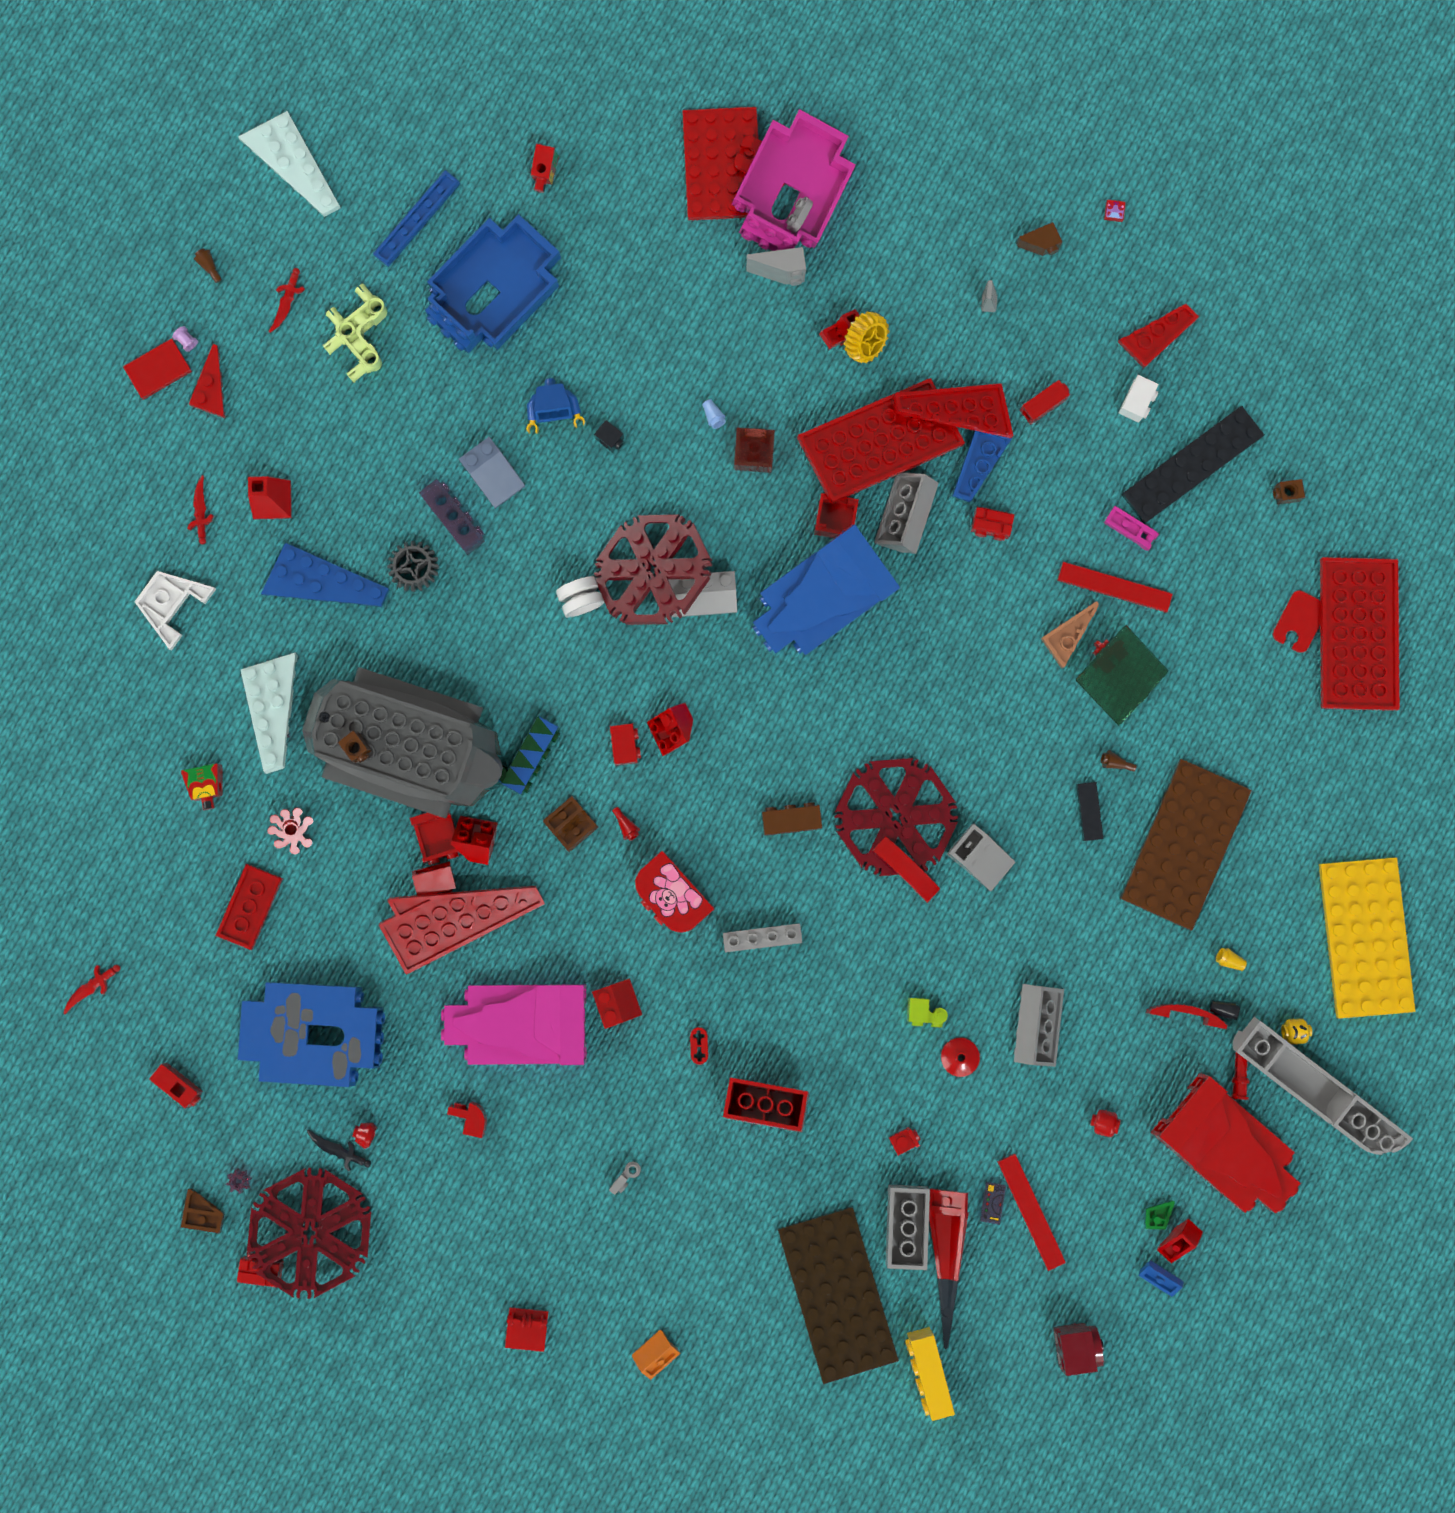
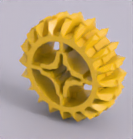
[843,311,890,363]

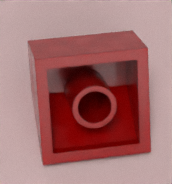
[592,978,642,1029]

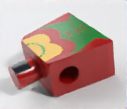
[531,144,559,193]
[181,763,223,810]

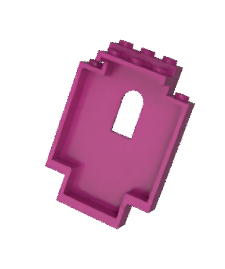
[731,109,856,251]

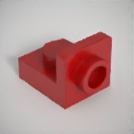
[888,1127,921,1156]

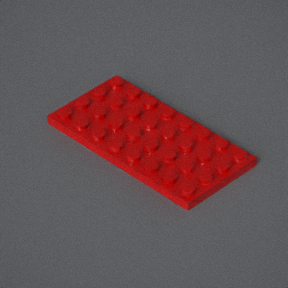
[797,378,965,504]
[1320,557,1400,711]

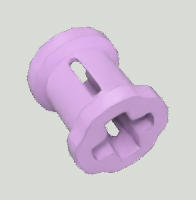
[172,326,198,352]

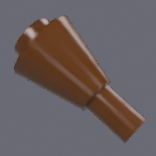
[194,248,222,283]
[1100,750,1137,772]

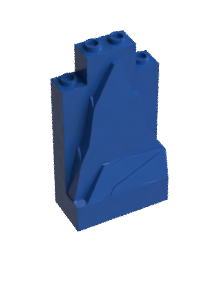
[752,524,900,655]

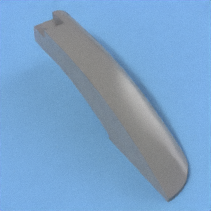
[1233,1017,1413,1155]

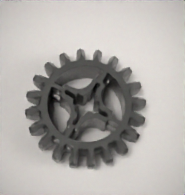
[387,541,440,592]

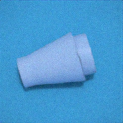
[702,399,726,429]

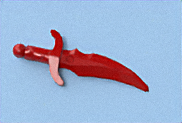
[269,268,305,333]
[187,475,214,545]
[63,964,121,1014]

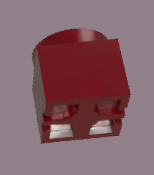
[1053,1323,1104,1376]

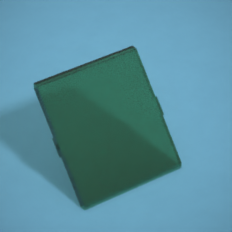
[1076,625,1168,726]

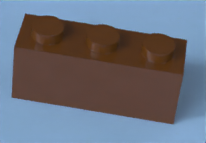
[762,802,822,836]

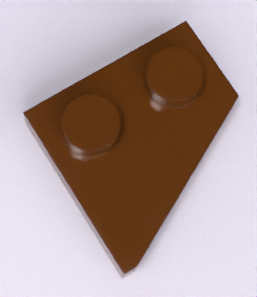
[181,1189,225,1233]

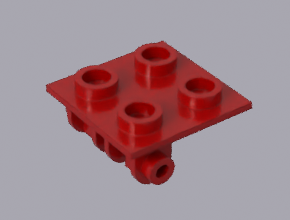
[505,1307,549,1352]

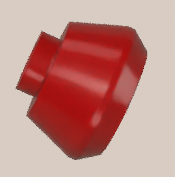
[352,1122,377,1149]

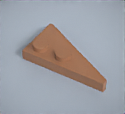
[1041,601,1099,669]

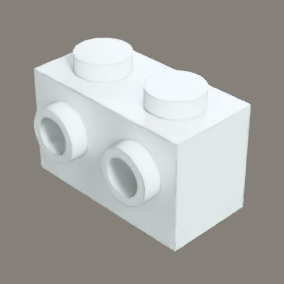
[1118,375,1159,423]

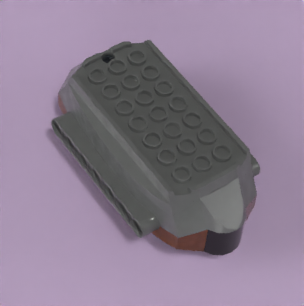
[302,667,508,818]

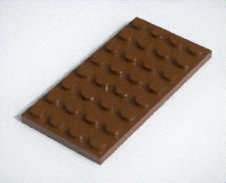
[1120,759,1252,931]

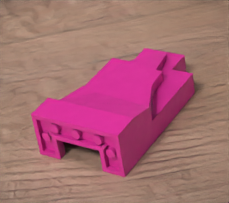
[441,984,587,1065]

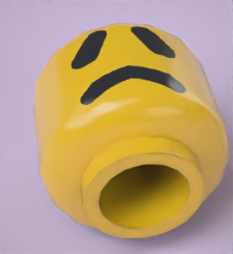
[1281,1018,1312,1045]

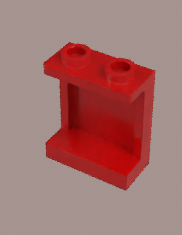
[410,809,460,865]

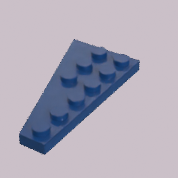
[261,543,390,607]

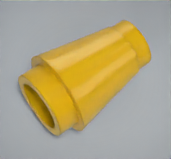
[1216,948,1247,971]

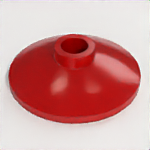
[941,1038,980,1077]

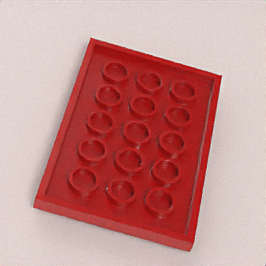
[682,107,758,221]

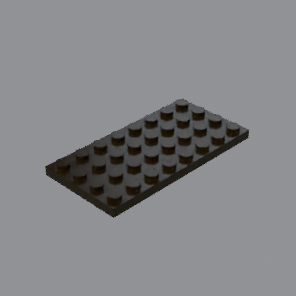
[778,1206,899,1384]

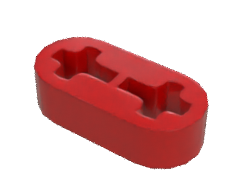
[690,1027,708,1065]

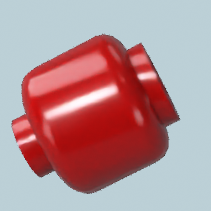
[1090,1109,1121,1138]

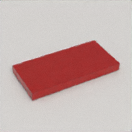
[215,864,283,950]

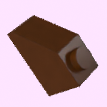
[1016,222,1062,256]

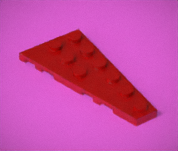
[893,383,1013,438]

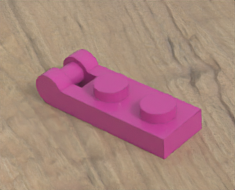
[1104,506,1159,551]

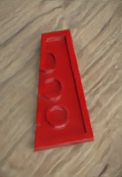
[1118,304,1199,368]

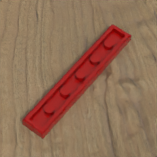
[1057,562,1173,613]
[997,1153,1066,1271]

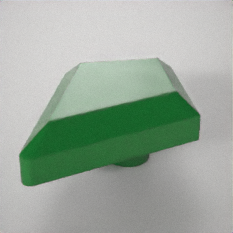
[1145,1200,1175,1230]

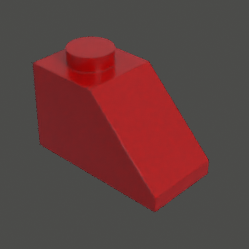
[1157,1219,1203,1263]

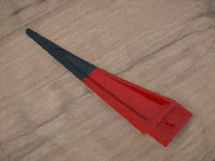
[929,1188,969,1350]

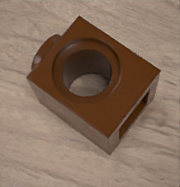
[1273,479,1305,505]
[338,730,372,763]

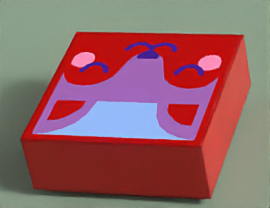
[1104,200,1126,222]

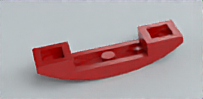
[872,836,940,903]
[1146,1004,1227,1029]

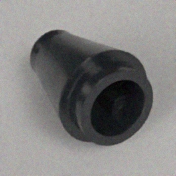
[1210,1000,1240,1021]

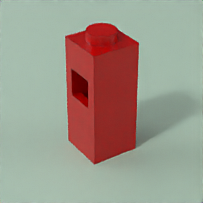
[1019,380,1070,425]
[149,1062,203,1109]

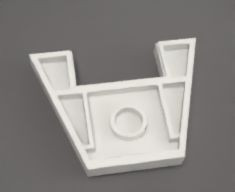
[135,571,216,651]

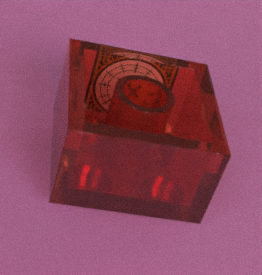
[734,428,775,473]

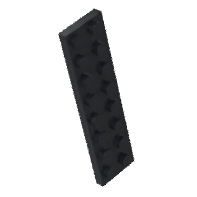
[1121,406,1265,524]

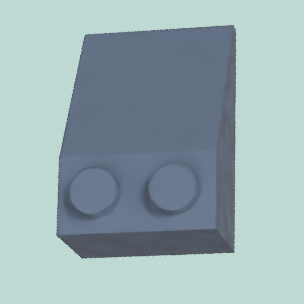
[459,437,525,509]

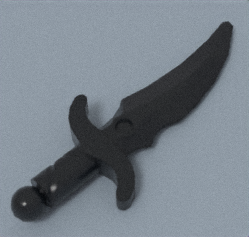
[307,1130,371,1171]

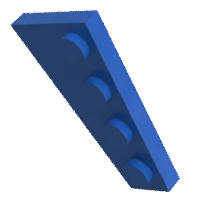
[952,431,1012,502]

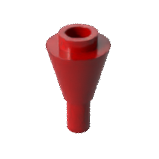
[612,807,640,841]

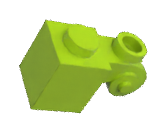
[907,998,948,1027]

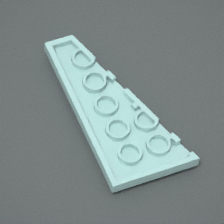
[241,653,298,774]

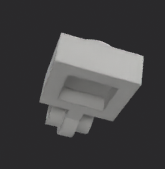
[609,1161,641,1195]

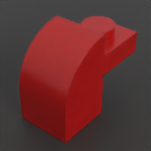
[819,309,860,350]
[447,1101,487,1138]

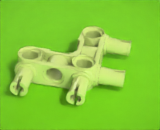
[322,284,387,383]

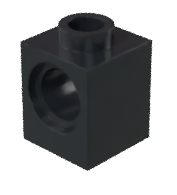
[594,420,624,453]

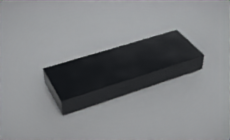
[1076,782,1104,841]

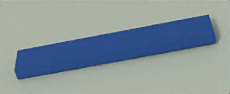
[373,170,460,267]

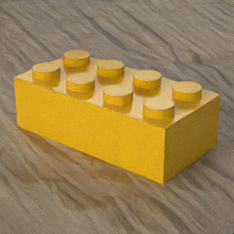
[905,1327,955,1421]

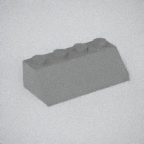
[874,473,939,554]
[668,571,737,617]
[1014,984,1064,1067]

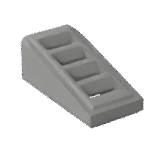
[981,280,998,312]

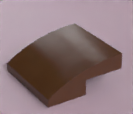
[543,796,599,852]

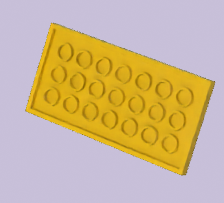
[1319,858,1415,1019]

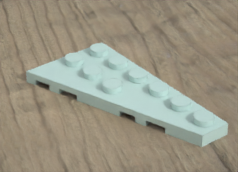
[238,111,340,217]

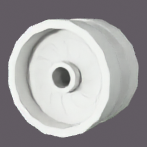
[556,576,604,618]

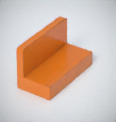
[632,1330,681,1380]

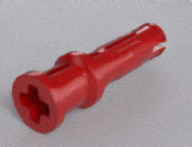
[1231,1052,1250,1100]

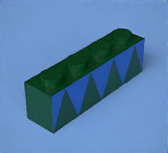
[501,716,561,796]

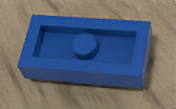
[1138,1260,1184,1297]

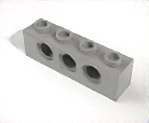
[723,924,802,952]

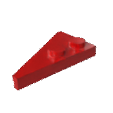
[189,344,225,418]

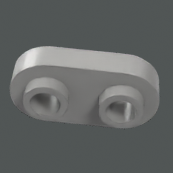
[786,197,813,233]

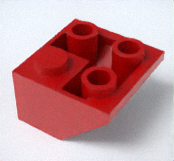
[248,476,292,520]
[647,703,693,756]
[451,816,498,865]

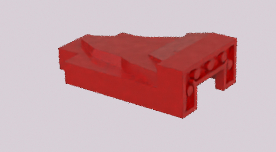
[1150,1073,1301,1213]

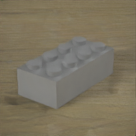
[885,1185,930,1270]

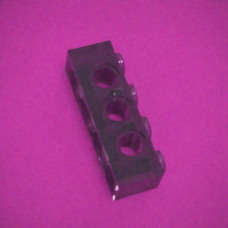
[419,479,485,555]

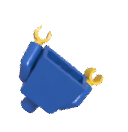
[526,378,585,434]

